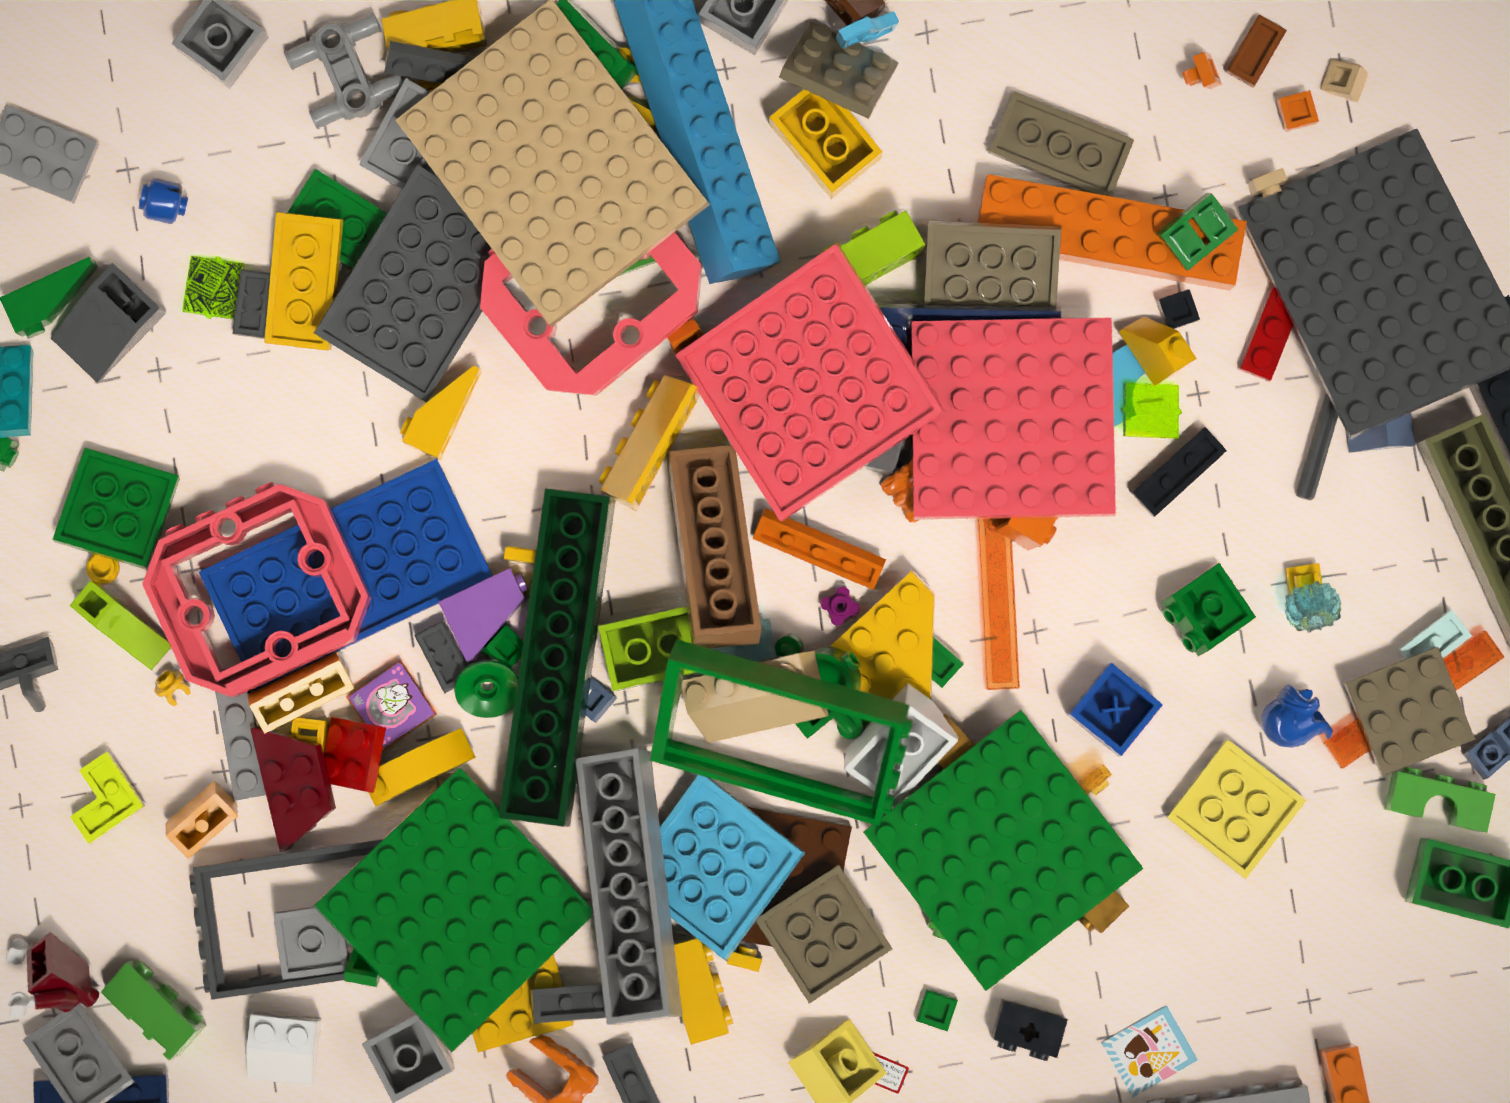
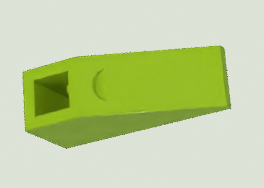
[69,580,171,671]

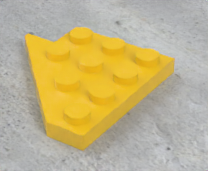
[830,570,935,700]

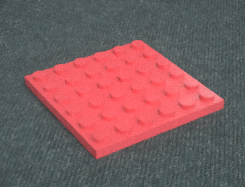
[675,244,946,521]
[912,318,1116,519]

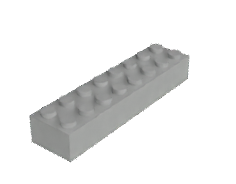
[575,748,683,1025]

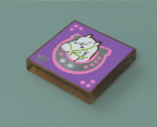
[346,660,438,751]

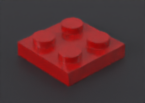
[324,717,386,793]

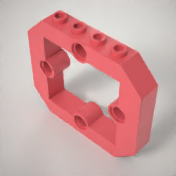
[480,232,703,396]
[142,482,372,697]

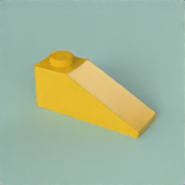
[400,365,482,460]

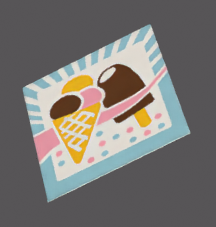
[1101,1005,1198,1098]

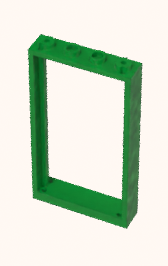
[650,640,913,826]

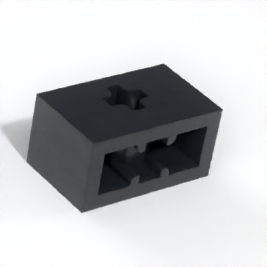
[991,999,1068,1061]

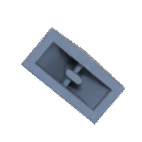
[1347,413,1415,453]

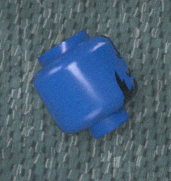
[138,178,188,224]

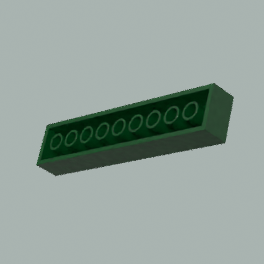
[499,488,616,827]

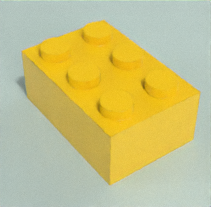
[769,89,883,199]

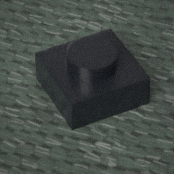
[1157,289,1201,329]

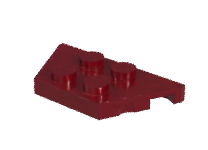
[250,726,336,852]

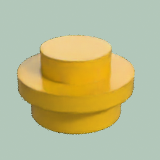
[86,554,120,585]

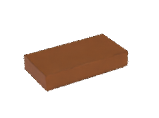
[1226,14,1287,88]

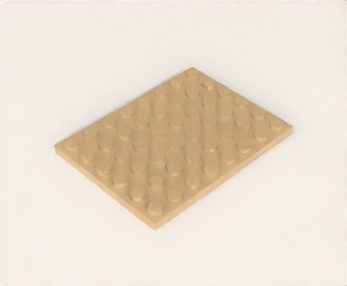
[395,0,710,327]

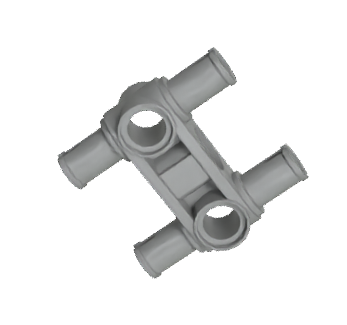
[284,12,404,130]

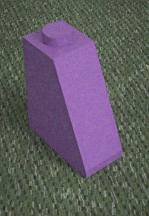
[438,568,529,663]

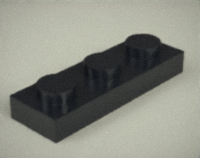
[1131,427,1227,518]

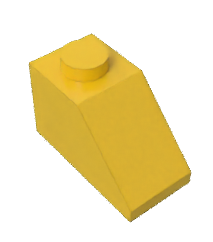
[1119,316,1197,387]

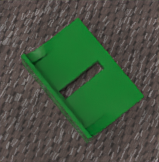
[1156,193,1239,271]

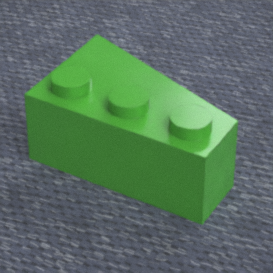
[101,960,207,1061]

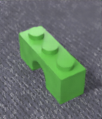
[1384,767,1496,833]

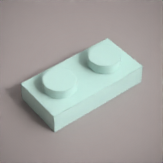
[1398,610,1472,659]

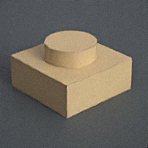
[1248,168,1288,198]

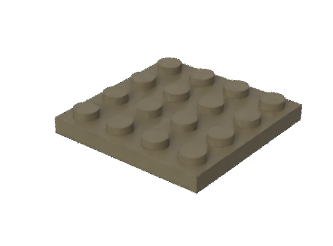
[924,221,1061,308]

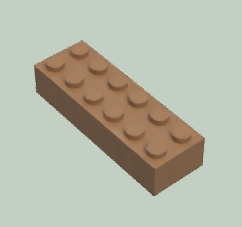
[668,445,762,649]

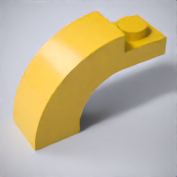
[369,728,476,807]

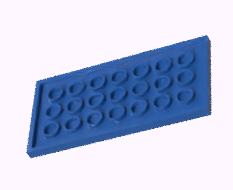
[199,458,493,691]

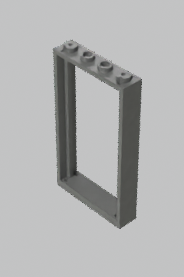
[189,839,383,1000]

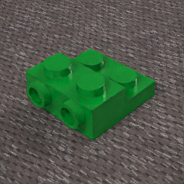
[1161,563,1256,657]

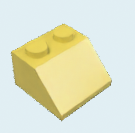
[788,1018,887,1103]

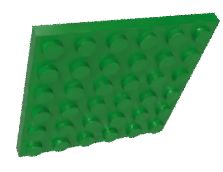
[863,710,1144,991]
[313,768,594,1052]

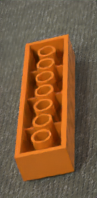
[977,174,1247,291]

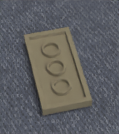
[988,91,1135,197]

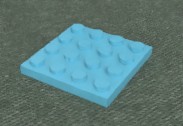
[660,775,806,960]

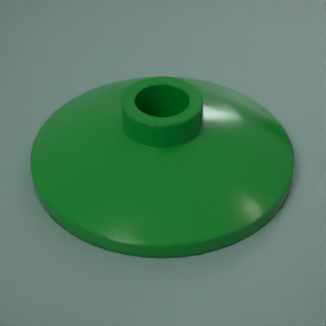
[454,660,518,718]

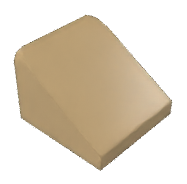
[1321,59,1368,102]

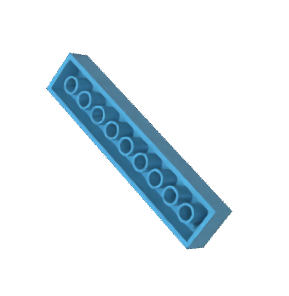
[614,0,781,284]

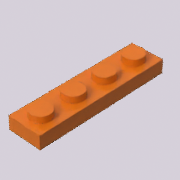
[753,508,887,590]

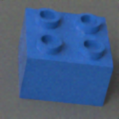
[1067,663,1163,756]

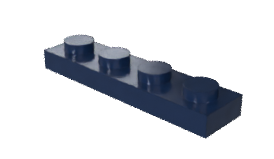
[33,1074,169,1103]

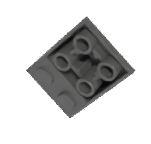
[50,263,166,384]

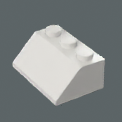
[844,683,958,806]

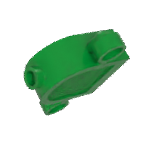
[775,633,866,739]

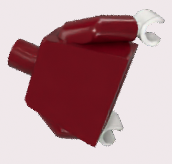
[6,932,99,1019]

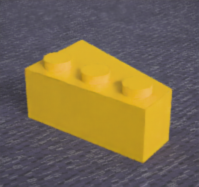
[382,0,488,53]

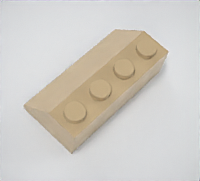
[681,651,829,743]

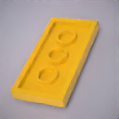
[264,212,343,351]

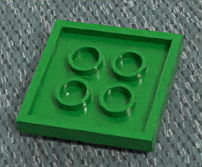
[52,448,180,570]

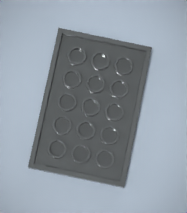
[313,165,491,402]

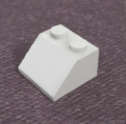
[246,1012,322,1086]

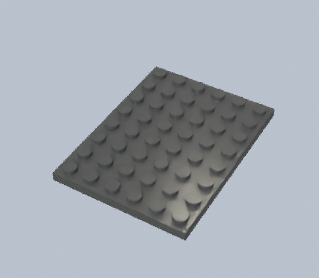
[1237,128,1510,439]

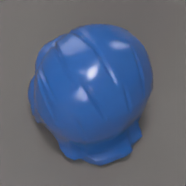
[1261,684,1333,748]

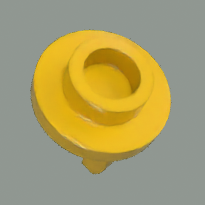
[154,670,191,707]

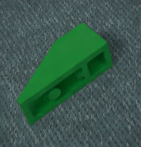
[0,257,98,339]

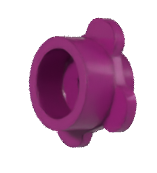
[821,587,860,626]

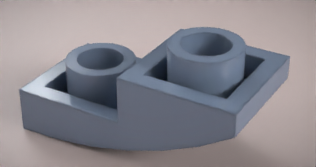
[1463,716,1510,780]

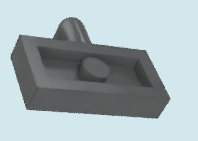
[0,637,59,712]

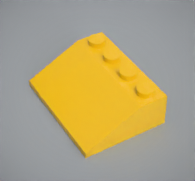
[598,375,699,511]

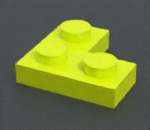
[70,752,145,844]

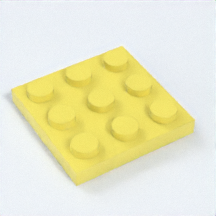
[1166,739,1307,879]

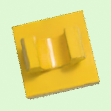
[1285,563,1325,601]

